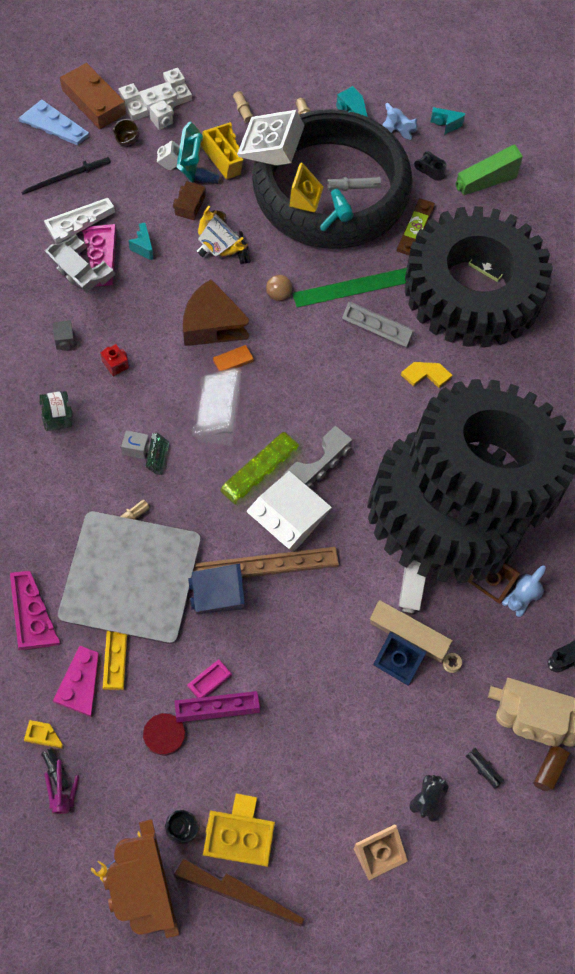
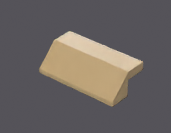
[370,600,453,663]

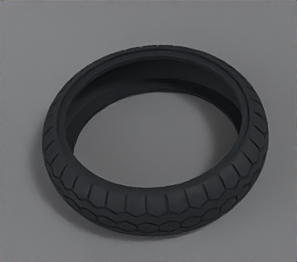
[252,109,412,249]

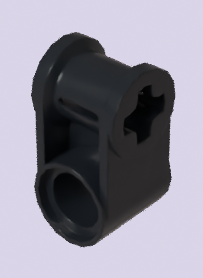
[414,151,447,181]
[548,640,575,673]

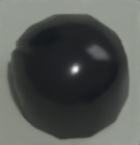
[165,810,200,844]

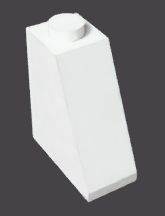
[399,560,425,613]

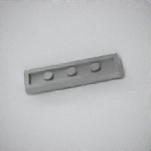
[342,302,414,347]

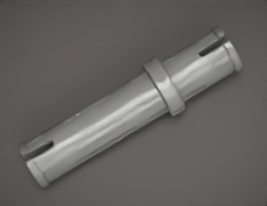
[327,177,381,191]

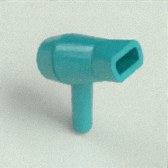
[320,189,354,231]

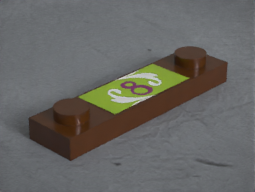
[397,198,435,255]

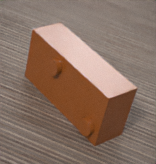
[60,63,126,130]

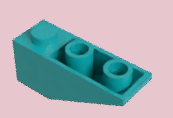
[336,86,368,117]

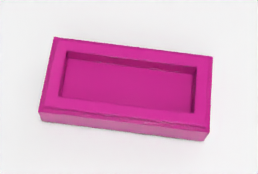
[187,659,232,698]

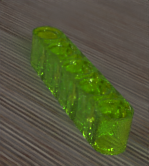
[220,432,299,504]

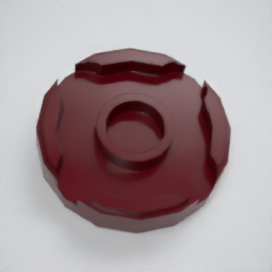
[143,713,185,756]

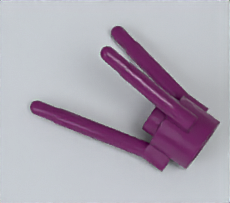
[44,760,79,814]

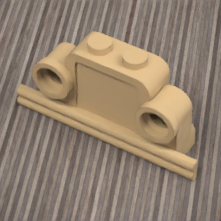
[488,678,575,747]

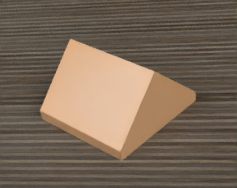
[354,825,408,880]

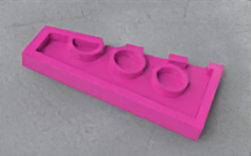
[82,224,117,287]
[10,571,60,651]

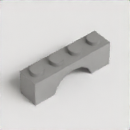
[284,426,352,489]

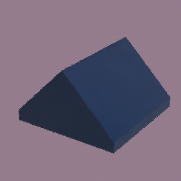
[373,631,427,686]

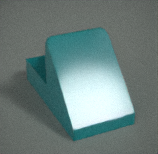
[430,107,465,135]
[128,223,154,260]

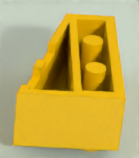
[201,122,243,179]

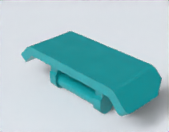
[177,121,203,183]

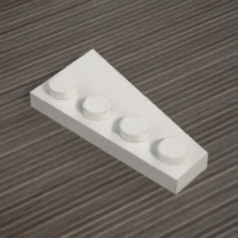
[44,198,115,244]

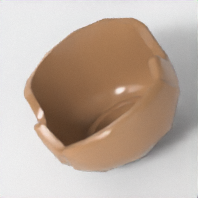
[266,275,293,301]

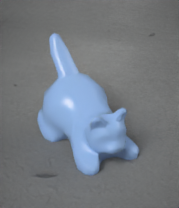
[383,103,417,140]
[502,565,546,617]

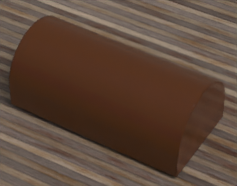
[533,746,570,791]

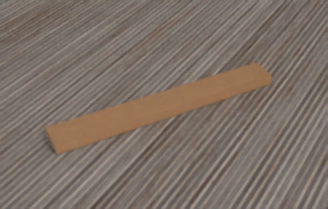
[191,547,339,578]

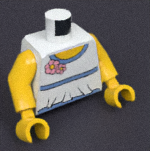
[197,206,248,258]

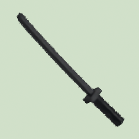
[21,157,111,195]

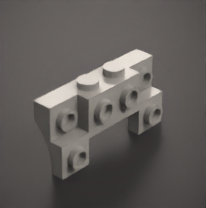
[45,234,116,293]

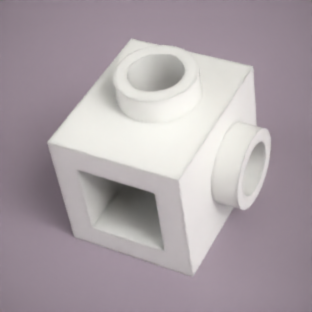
[149,100,174,130]
[157,141,180,170]

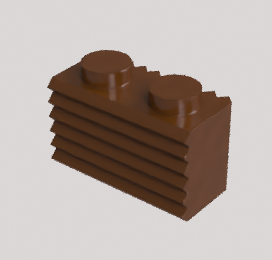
[173,181,206,220]

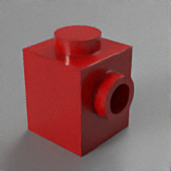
[100,344,129,377]

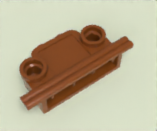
[103,819,179,938]

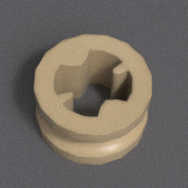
[443,653,462,673]

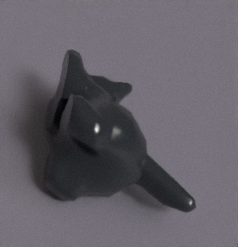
[409,775,449,822]

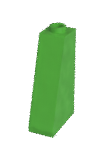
[455,144,523,195]

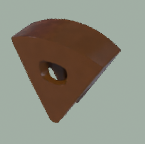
[183,279,249,346]

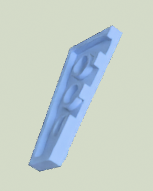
[18,100,89,145]

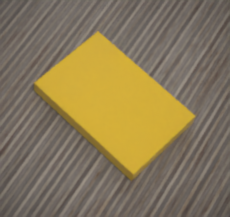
[202,811,275,867]

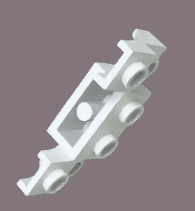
[118,68,192,121]

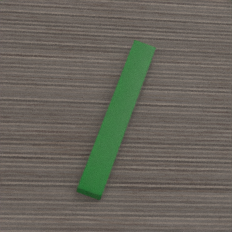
[292,268,407,308]

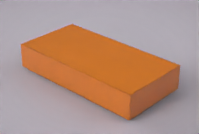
[213,345,254,374]

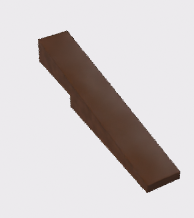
[174,859,304,927]

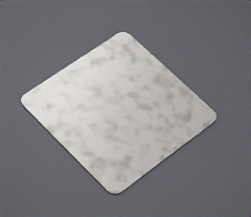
[58,511,200,643]

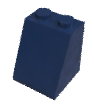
[188,563,245,614]

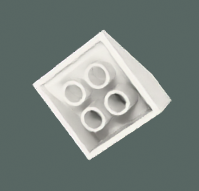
[237,110,304,165]
[247,471,332,552]

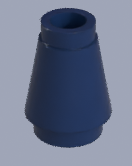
[194,167,220,184]

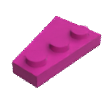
[53,646,99,717]

